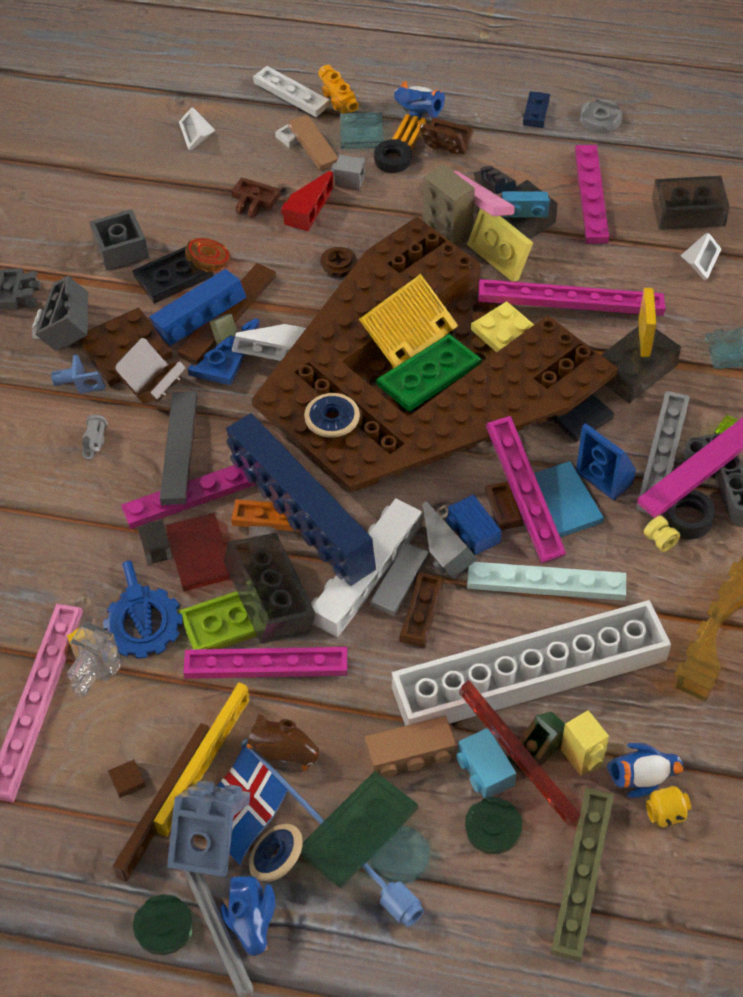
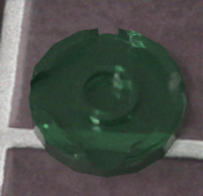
[465,797,522,854]
[133,894,194,955]

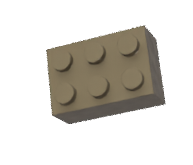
[423,164,475,247]

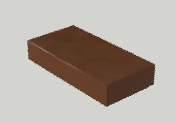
[485,481,523,530]

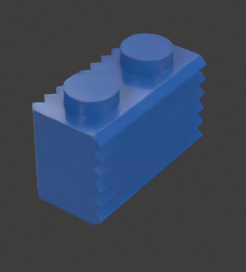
[446,494,502,556]

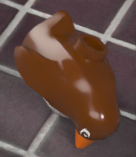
[247,714,320,771]

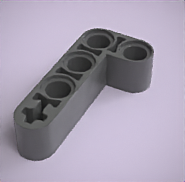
[683,433,743,526]

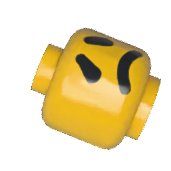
[646,786,691,828]

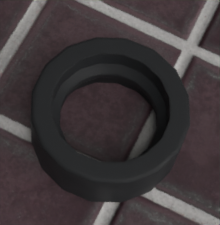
[664,490,715,539]

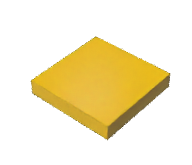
[638,288,656,357]

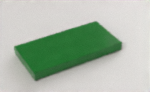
[377,334,482,411]

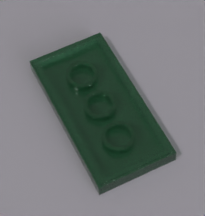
[300,771,418,889]

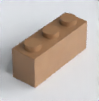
[365,716,456,779]

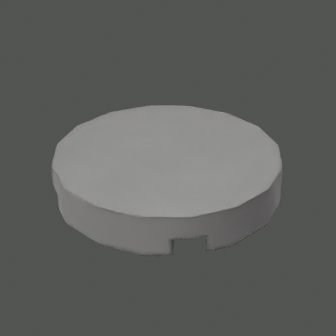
[580,99,622,133]

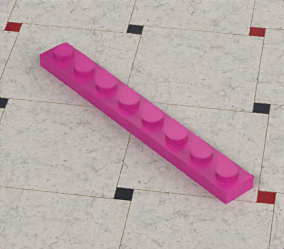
[478,279,666,316]

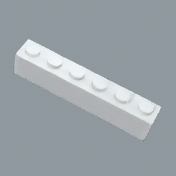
[309,499,422,638]

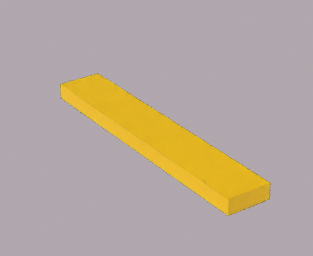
[154,682,250,837]

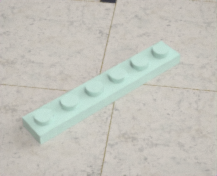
[467,562,626,601]

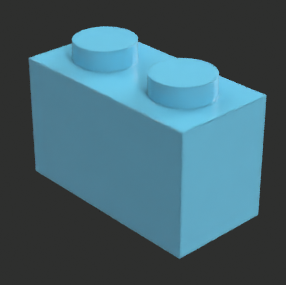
[456,728,516,800]

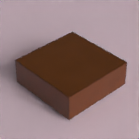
[108,759,146,798]

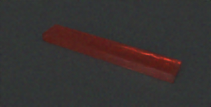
[459,680,581,825]

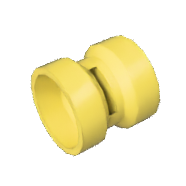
[644,516,680,552]

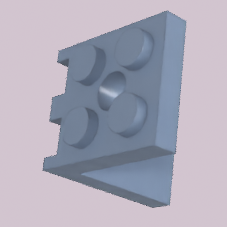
[167,781,251,877]

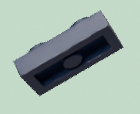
[523,91,550,128]

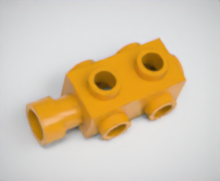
[318,65,359,116]

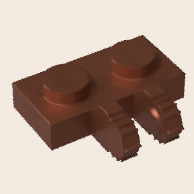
[231,177,281,218]

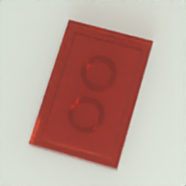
[165,512,234,592]

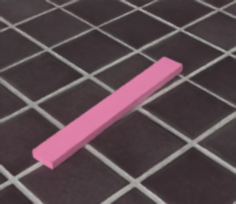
[0,603,83,803]

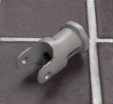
[82,415,108,460]

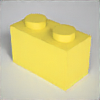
[561,710,609,776]

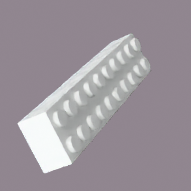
[392,600,671,726]

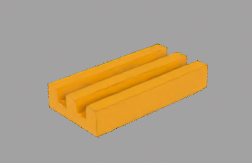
[392,114,426,151]

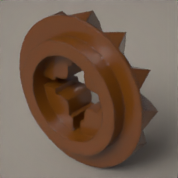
[320,247,357,276]

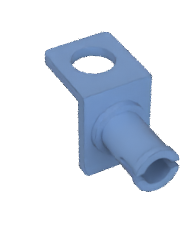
[51,355,106,394]

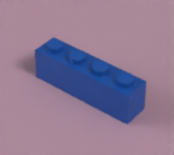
[149,269,246,346]

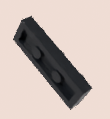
[474,166,517,194]

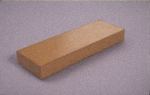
[288,115,338,171]

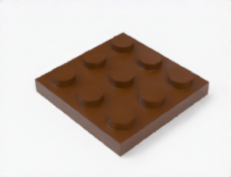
[78,307,172,387]

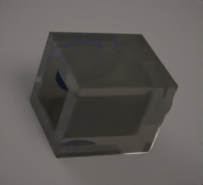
[137,520,173,565]

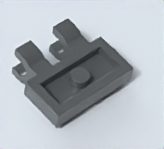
[0,268,41,309]

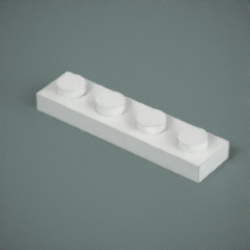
[253,66,330,117]

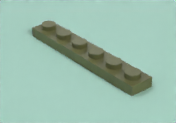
[551,788,614,962]

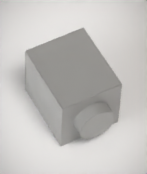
[331,155,365,190]

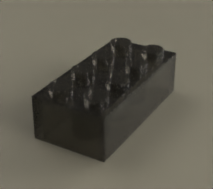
[223,532,316,644]

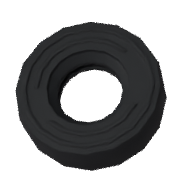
[374,139,412,173]

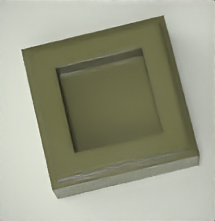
[210,314,237,344]

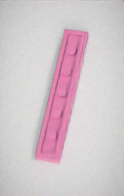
[453,171,515,216]

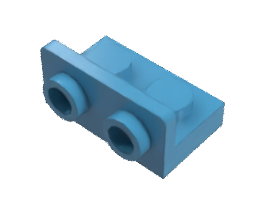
[502,191,550,217]

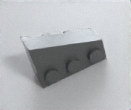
[35,276,88,351]

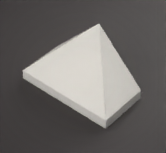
[179,107,215,151]
[681,233,721,280]

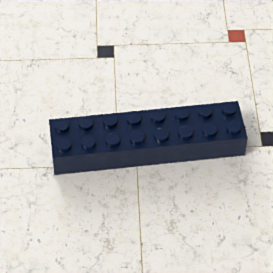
[226,413,376,586]

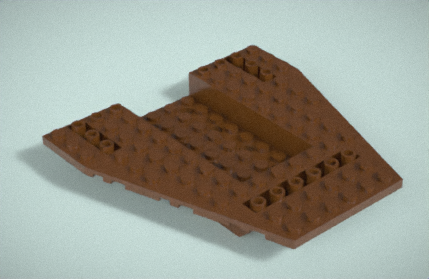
[251,217,618,493]

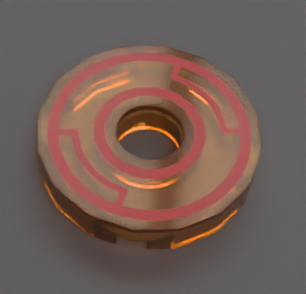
[185,237,231,272]

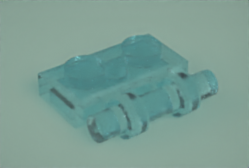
[705,327,743,369]

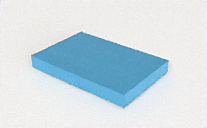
[534,461,604,538]

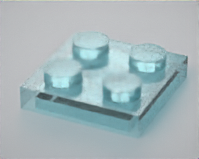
[340,112,383,149]

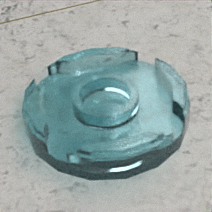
[371,826,429,884]

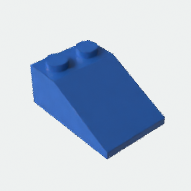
[576,423,636,501]

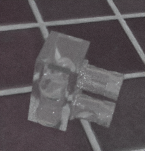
[66,621,121,697]

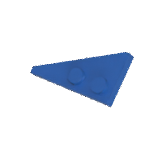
[187,318,259,385]

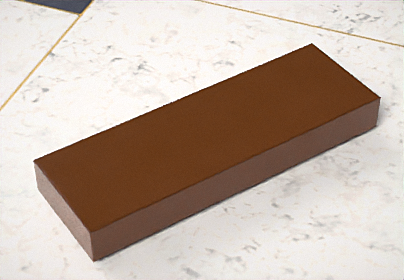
[399,572,444,647]

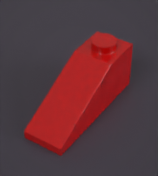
[281,171,334,231]

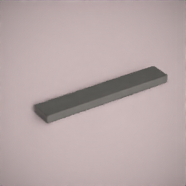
[160,391,198,505]

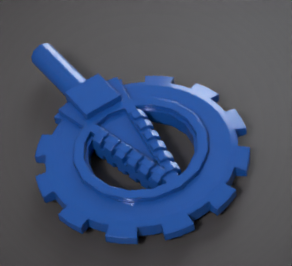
[103,561,183,659]

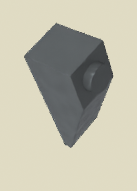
[423,501,477,579]

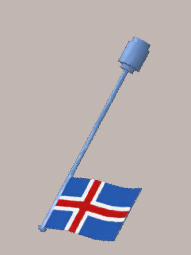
[216,739,424,927]

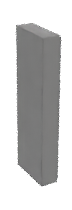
[370,543,429,616]

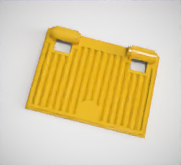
[359,274,458,369]

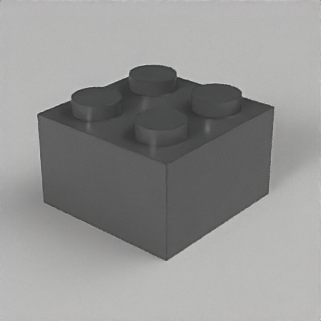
[89,209,149,271]

